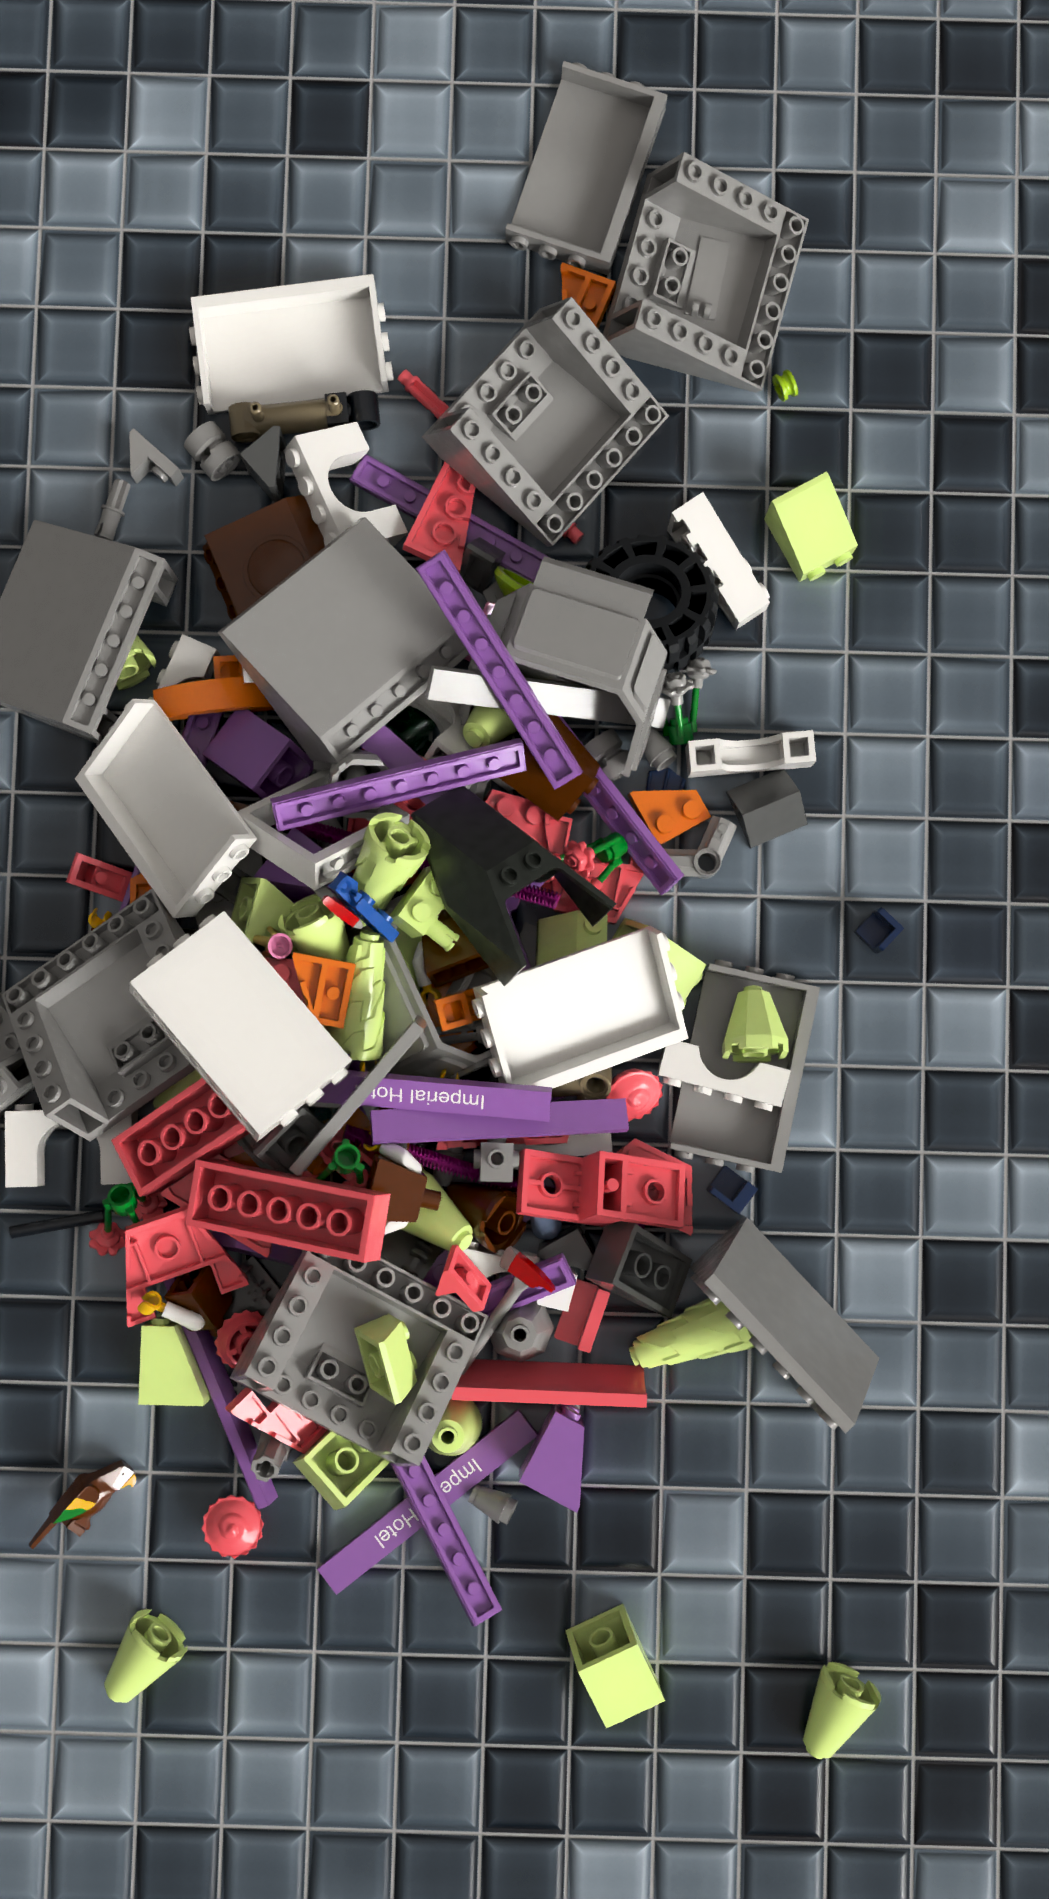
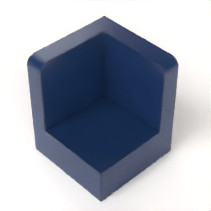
[854,907,904,953]
[706,1166,758,1214]

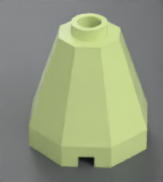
[722,985,789,1063]

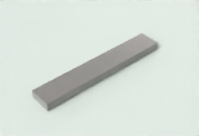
[289,1015,427,1176]

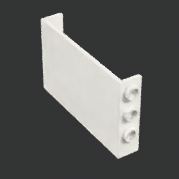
[189,274,394,415]
[75,699,257,918]
[129,911,352,1142]
[472,926,688,1089]

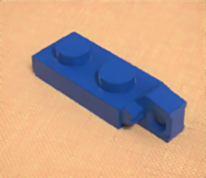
[328,871,400,942]

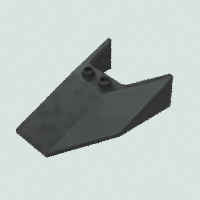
[411,786,617,986]

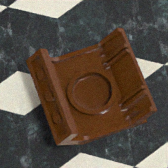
[202,495,325,620]

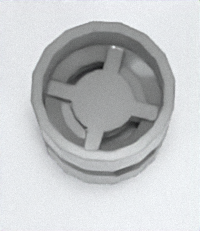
[184,421,242,481]
[584,728,629,783]

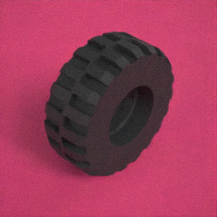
[585,535,719,674]

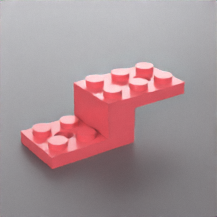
[516,1148,685,1229]

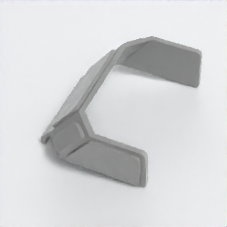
[459,556,668,778]
[347,894,492,1079]

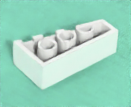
[667,492,770,630]

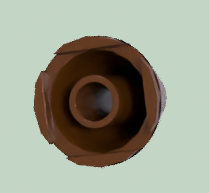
[444,1182,527,1253]

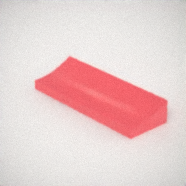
[452,1359,647,1408]

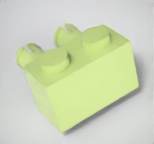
[390,866,459,952]

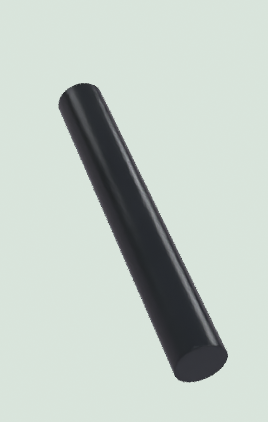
[9,1209,105,1239]

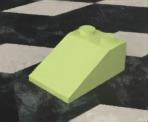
[293,1430,390,1510]

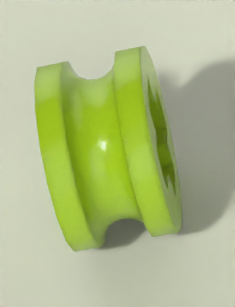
[772,369,798,402]

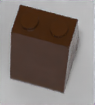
[499,715,600,821]

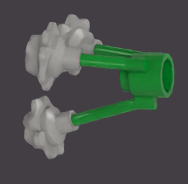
[661,657,717,745]

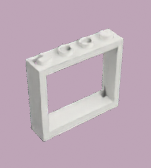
[237,769,410,890]

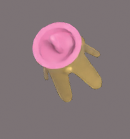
[253,926,293,959]

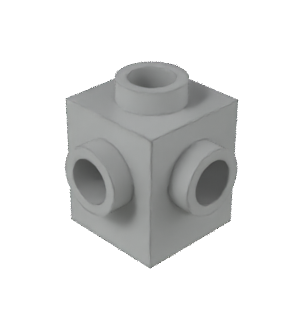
[473,1138,519,1183]

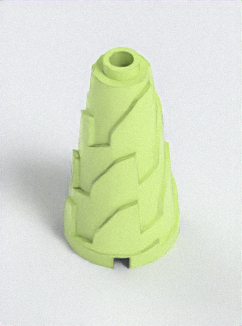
[352,813,431,927]
[323,930,386,1061]
[629,1298,754,1368]

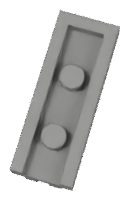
[685,236,731,321]

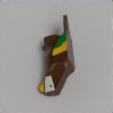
[29,1459,136,1549]

